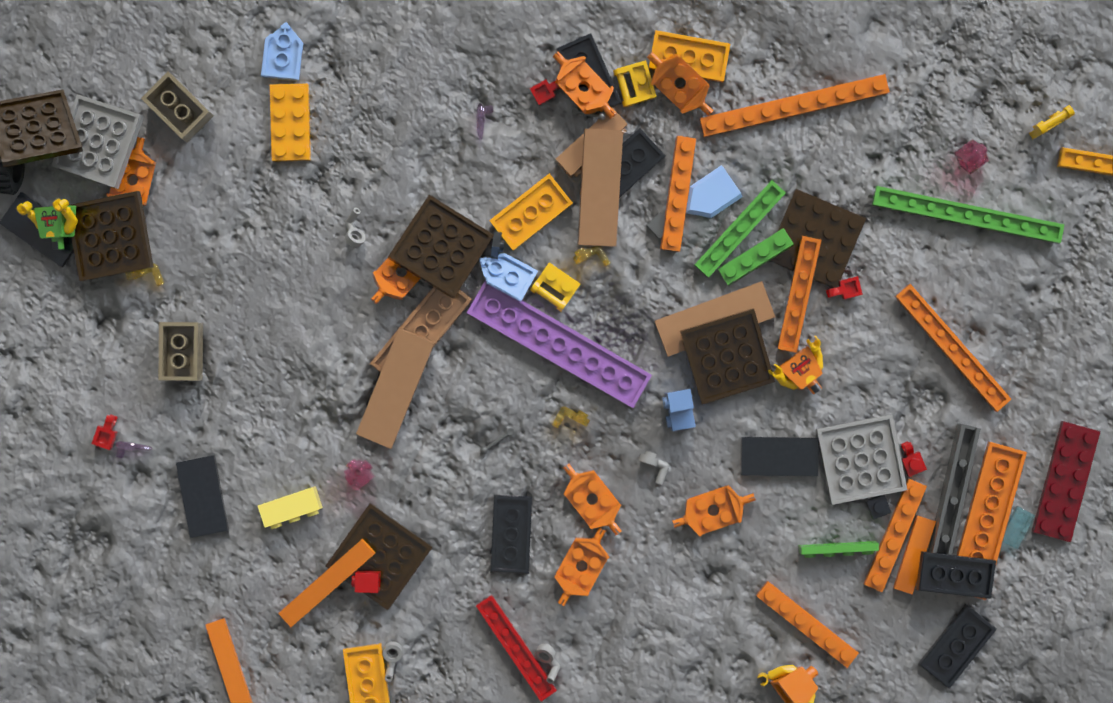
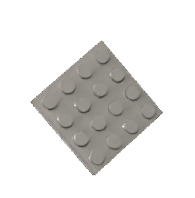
[51,94,144,189]
[816,414,907,505]

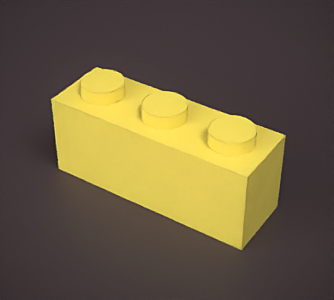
[258,486,323,529]

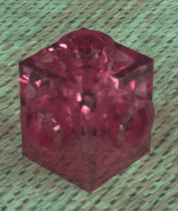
[954,139,989,174]
[344,458,375,490]

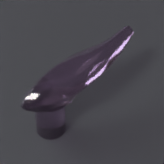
[476,103,493,140]
[115,441,152,458]

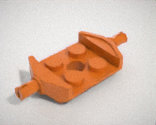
[553,51,617,119]
[647,52,713,116]
[106,137,156,206]
[371,258,420,304]
[563,464,622,536]
[672,485,756,536]
[554,527,609,606]

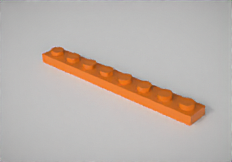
[894,284,1012,412]

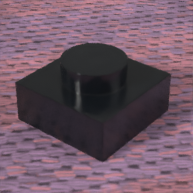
[490,231,504,259]
[865,495,891,520]

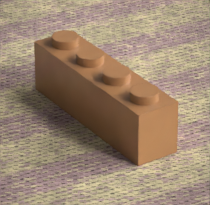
[555,107,628,178]

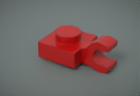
[530,79,561,106]
[826,276,863,300]
[91,414,118,450]
[901,441,927,477]

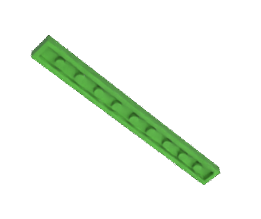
[872,186,1065,244]

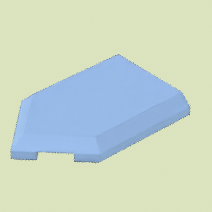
[261,22,303,81]
[686,165,743,218]
[479,253,538,302]

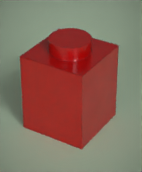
[351,571,381,593]

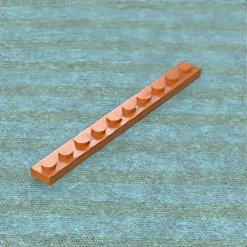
[699,74,890,138]

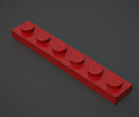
[476,594,557,701]

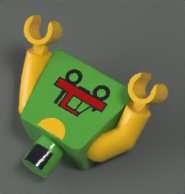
[16,198,78,250]

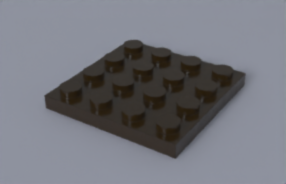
[0,89,83,167]
[770,189,866,288]
[69,191,154,281]
[388,195,494,299]
[680,308,775,404]
[326,503,433,610]

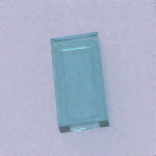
[1002,506,1035,549]

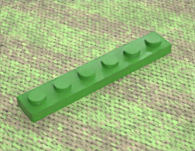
[694,180,786,278]

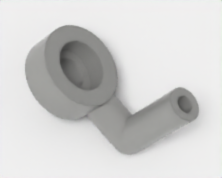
[345,208,365,248]
[638,451,669,485]
[383,642,403,682]
[535,644,560,684]

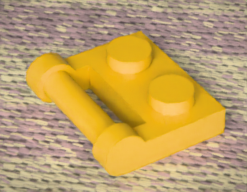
[613,60,657,108]
[1029,105,1075,140]
[530,262,580,312]

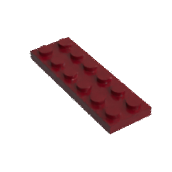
[1031,421,1101,542]

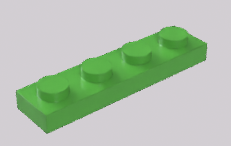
[718,228,794,286]
[798,541,879,558]

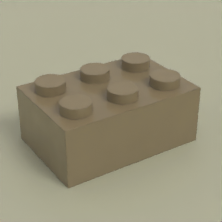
[141,72,214,142]
[158,322,203,381]

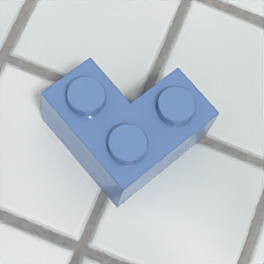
[662,389,696,431]

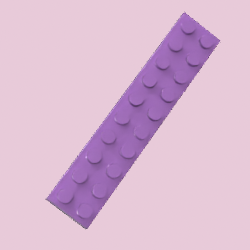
[467,280,652,408]

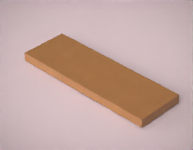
[578,129,623,246]
[654,281,775,357]
[370,287,472,373]
[356,328,435,449]

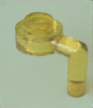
[573,246,611,267]
[125,263,165,286]
[552,406,590,428]

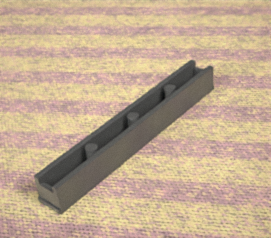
[928,423,981,555]

